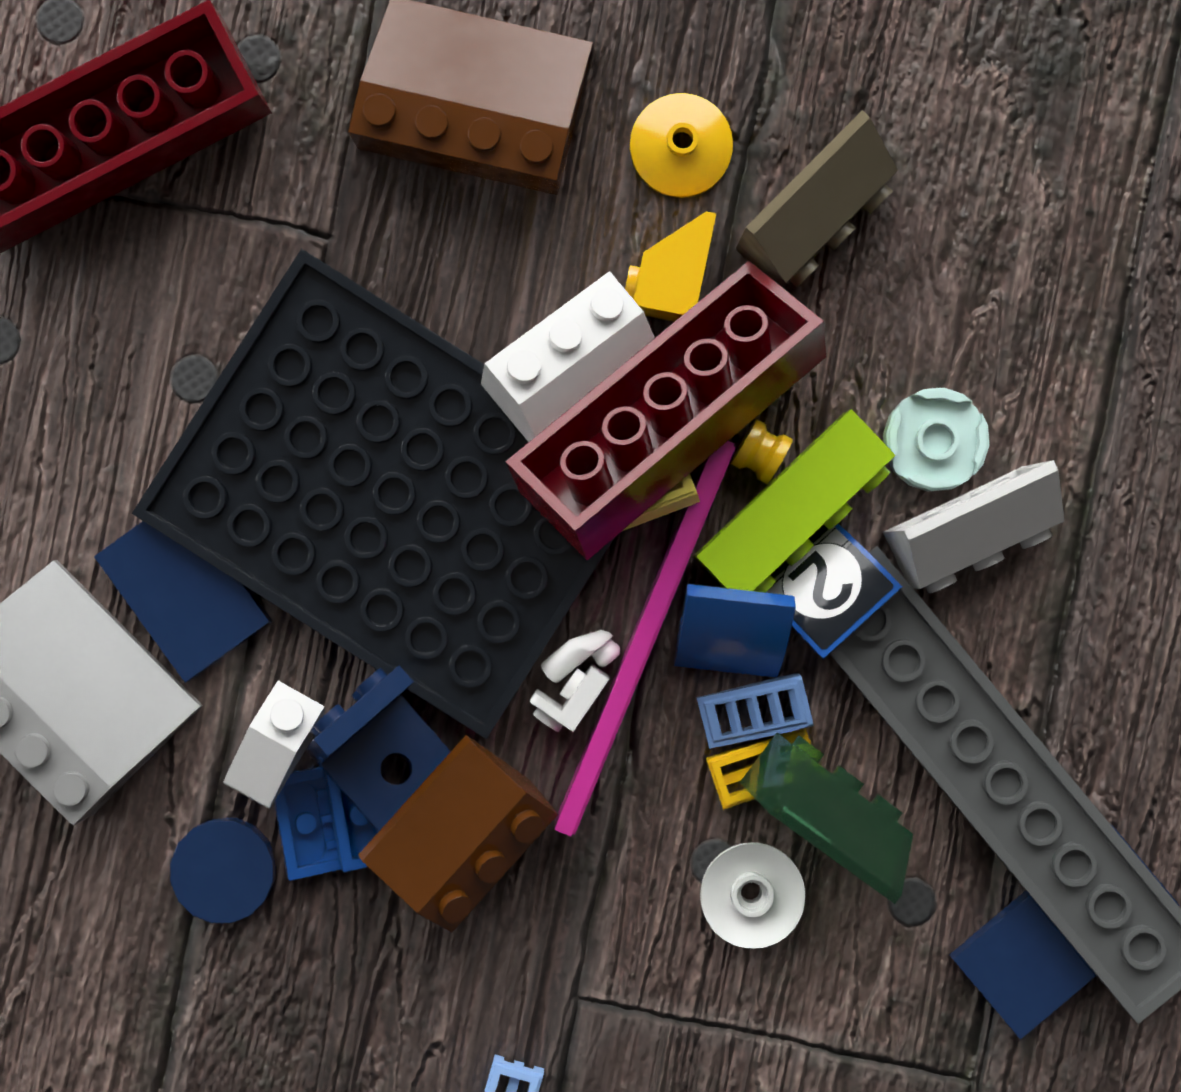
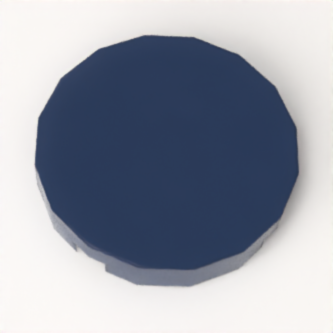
[170,818,276,923]

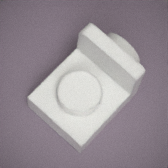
[530,664,609,732]

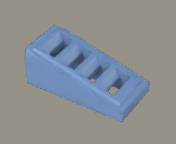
[696,673,814,749]

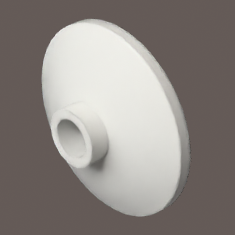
[700,842,806,949]

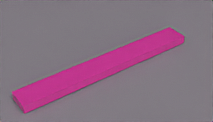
[554,441,736,836]

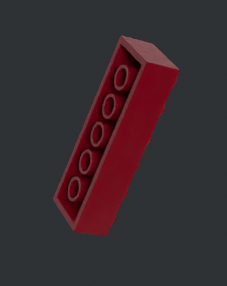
[0,0,272,253]
[505,261,826,560]

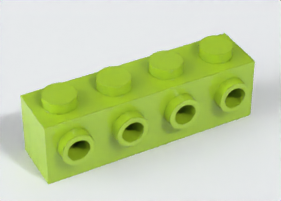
[693,409,896,593]

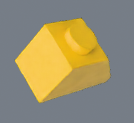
[625,211,717,322]

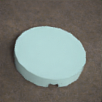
[883,388,989,492]

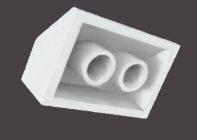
[481,271,655,442]
[883,460,1065,593]

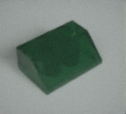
[740,732,913,904]

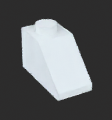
[223,681,325,809]

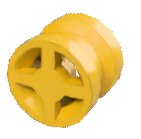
[730,419,793,484]

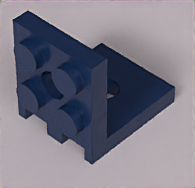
[306,665,451,832]

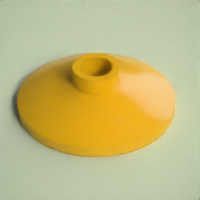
[630,93,733,198]

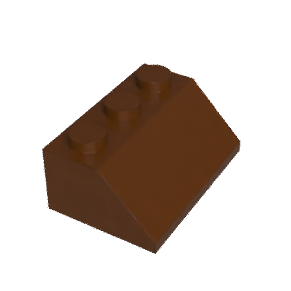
[358,735,558,933]

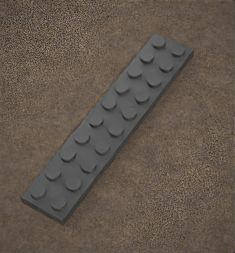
[829,546,1181,1024]

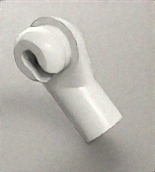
[541,630,621,683]

